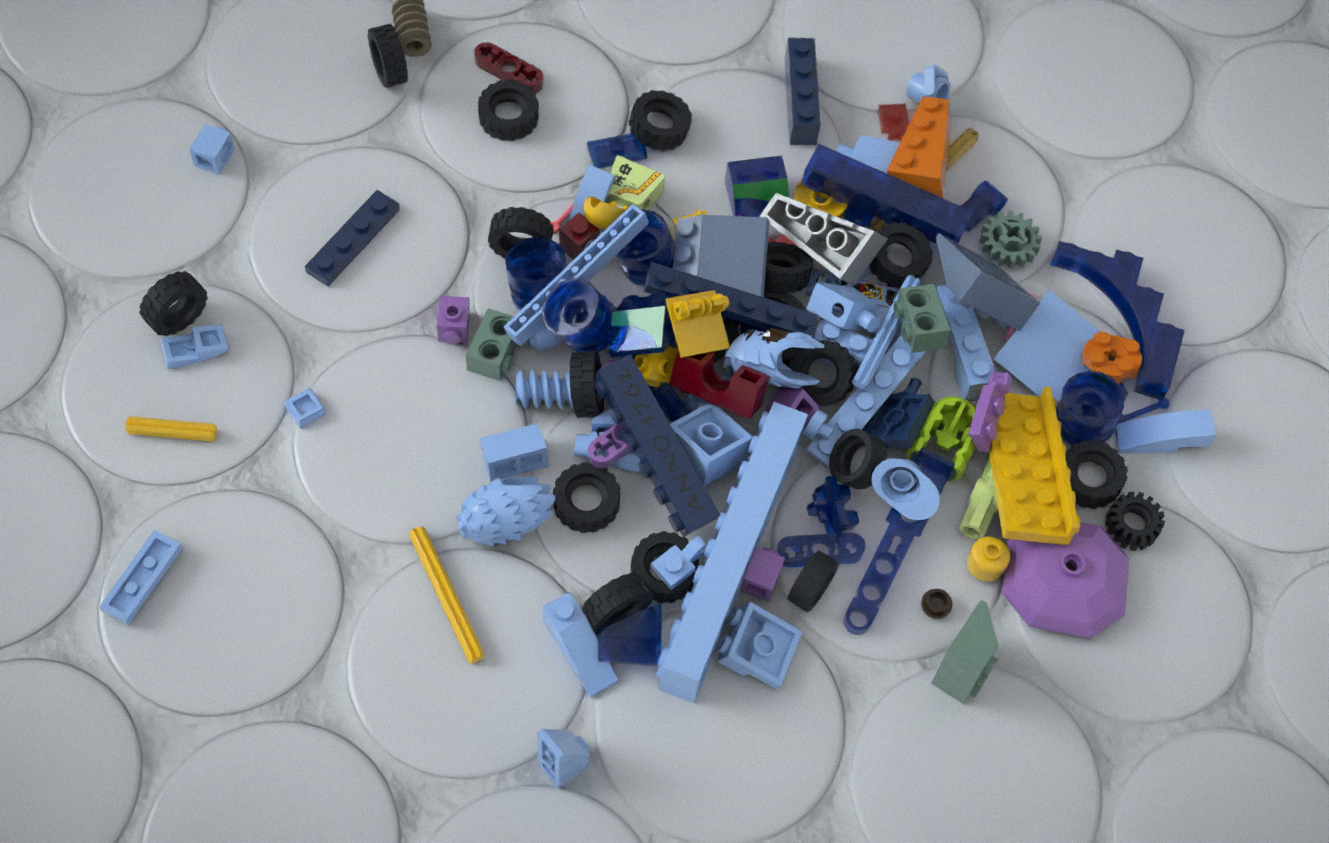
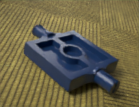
[863,377,935,450]

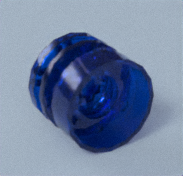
[615,209,675,286]
[505,237,567,311]
[542,278,620,353]
[1056,371,1125,445]

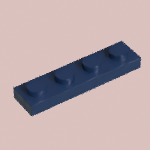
[305,190,400,287]

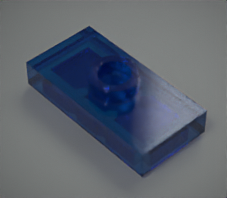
[587,133,647,168]

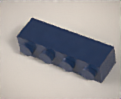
[785,38,821,145]

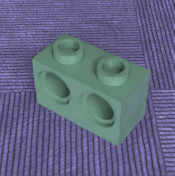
[893,284,951,353]
[466,308,520,381]

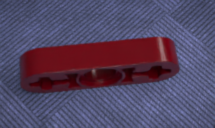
[474,42,543,93]

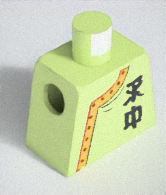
[605,155,665,213]

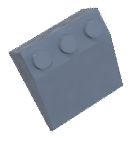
[673,215,769,297]
[936,233,1040,331]

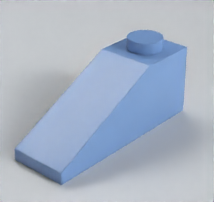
[542,592,618,698]
[538,729,590,789]

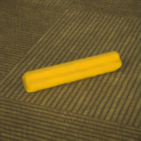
[126,416,217,442]

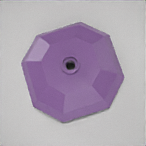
[1001,522,1130,639]

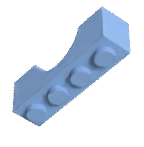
[936,285,995,402]

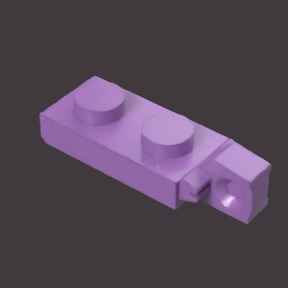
[968,372,1012,452]

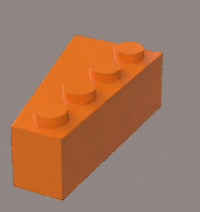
[887,96,951,203]

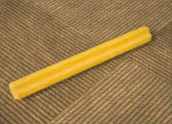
[409,526,484,664]

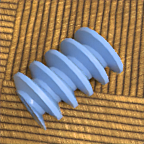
[516,370,573,409]

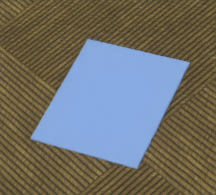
[993,290,1101,417]

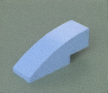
[1114,409,1216,453]

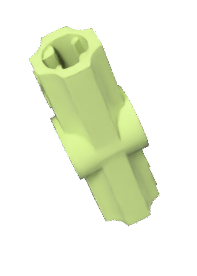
[959,458,998,540]

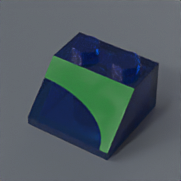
[725,155,789,217]
[609,291,678,357]

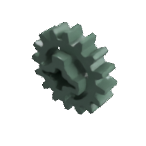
[979,210,1042,269]

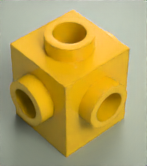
[634,340,679,387]

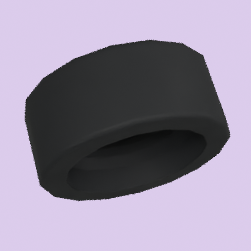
[829,429,887,490]
[787,550,839,613]

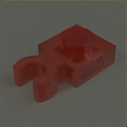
[877,104,909,141]

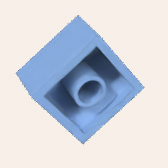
[670,403,753,486]

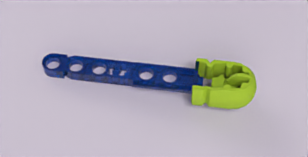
[843,396,976,635]

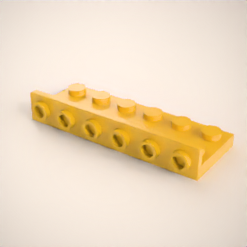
[989,386,1081,545]

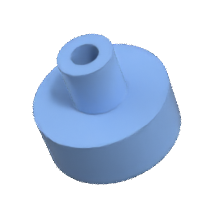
[802,409,834,441]

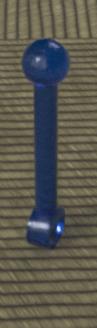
[1114,398,1170,425]

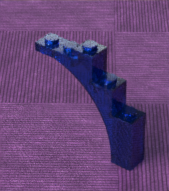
[1050,241,1185,401]

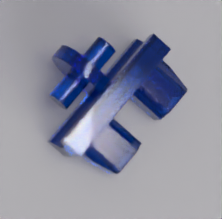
[806,476,859,539]

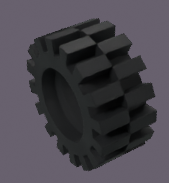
[1105,491,1165,551]

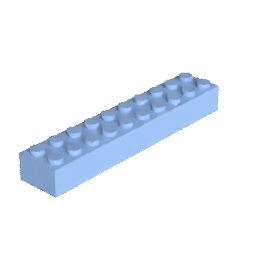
[656,402,808,703]

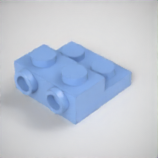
[716,602,803,689]

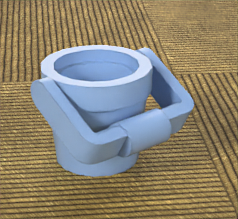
[906,64,951,104]

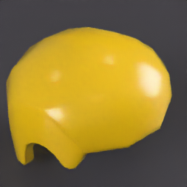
[583,196,629,230]

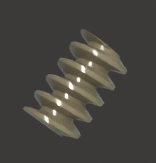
[392,0,432,57]

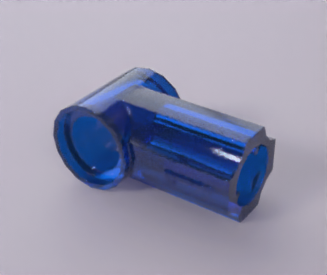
[952,180,1008,232]

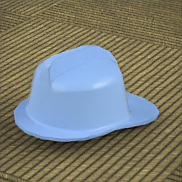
[872,458,940,521]

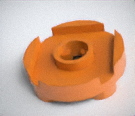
[1081,331,1142,384]

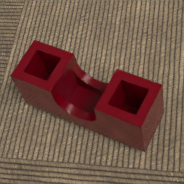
[669,352,770,419]

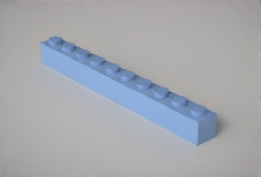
[504,204,649,346]

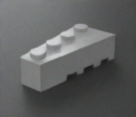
[760,193,887,286]

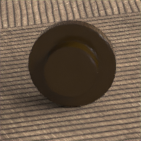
[921,589,952,619]

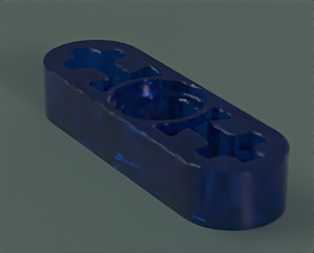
[776,532,866,568]

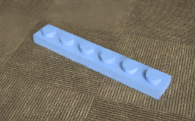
[806,335,927,470]

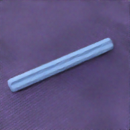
[852,275,921,390]

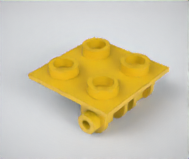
[665,290,730,358]

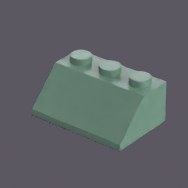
[931,600,999,704]

